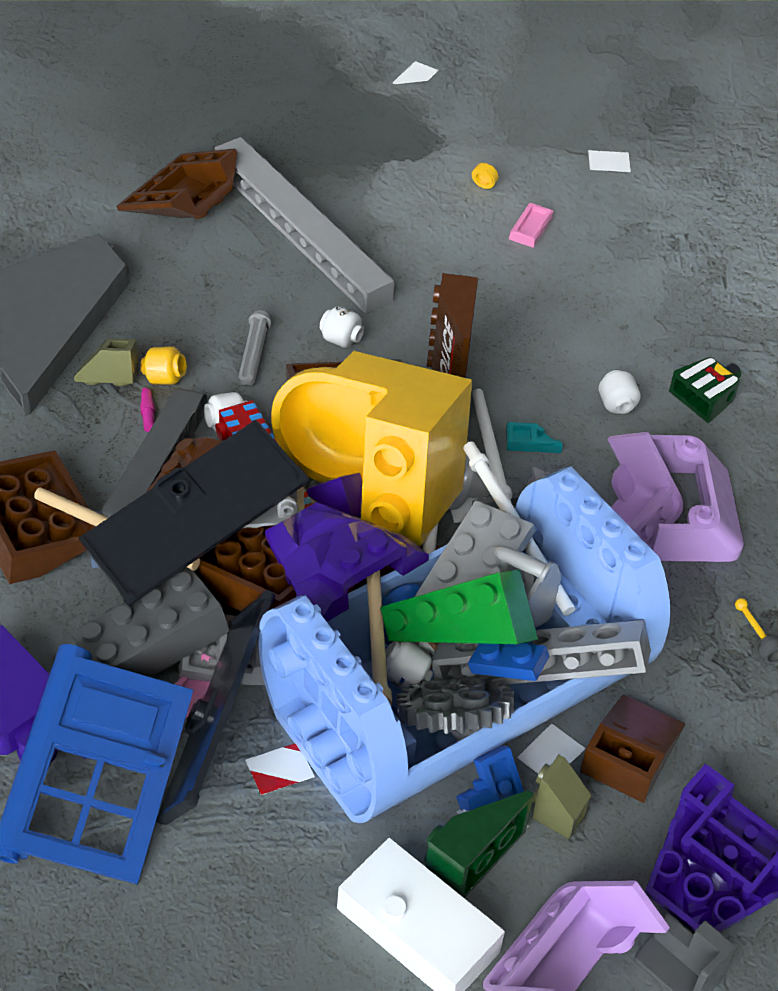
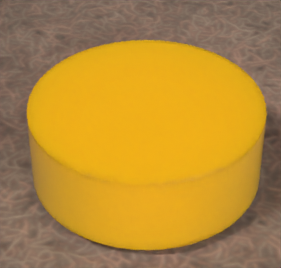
[472,163,499,189]

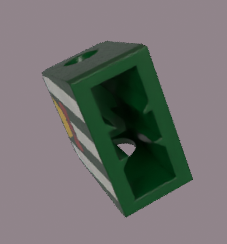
[669,357,741,423]

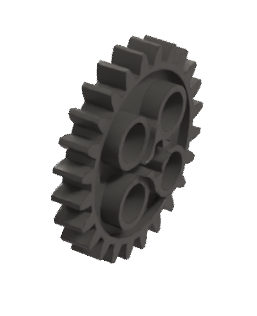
[396,675,514,734]

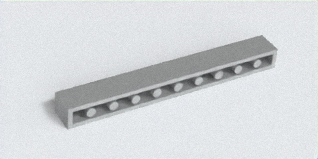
[215,137,395,314]

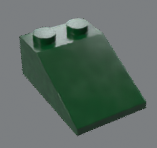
[424,790,534,899]

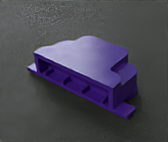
[0,625,86,763]

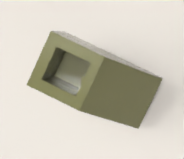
[74,338,139,386]
[532,754,592,840]

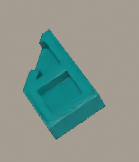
[506,422,563,453]

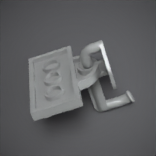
[415,500,561,628]

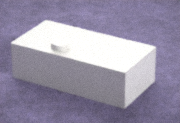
[337,838,505,991]

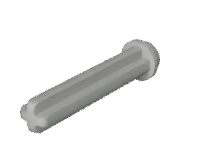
[238,310,272,386]

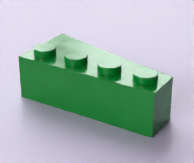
[380,569,538,644]

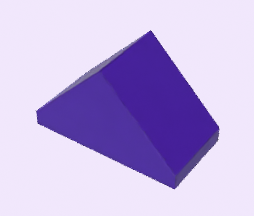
[306,473,363,519]

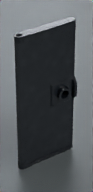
[78,420,310,606]
[156,590,276,825]

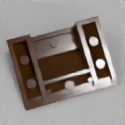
[116,148,237,219]

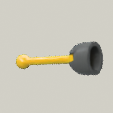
[735,598,778,665]

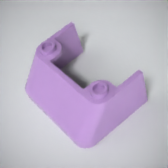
[607,432,683,549]
[650,435,744,562]
[483,881,670,991]

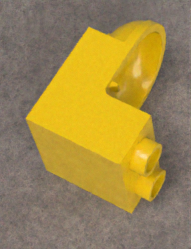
[271,351,472,546]

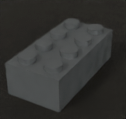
[71,567,230,677]

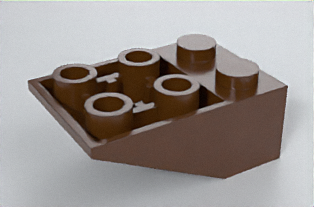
[580,695,685,803]

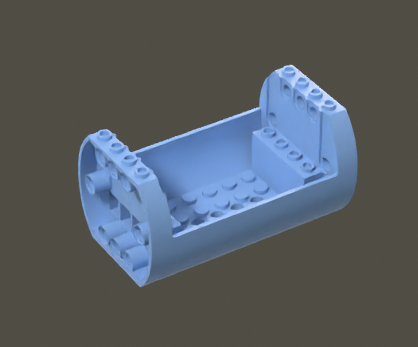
[258,467,670,823]

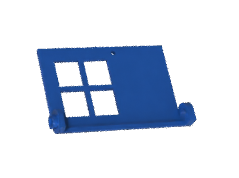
[0,644,193,885]

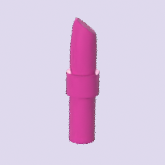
[140,388,156,432]

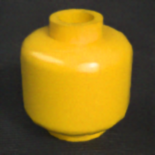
[141,346,187,385]

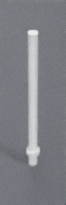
[472,389,512,502]
[463,442,576,616]

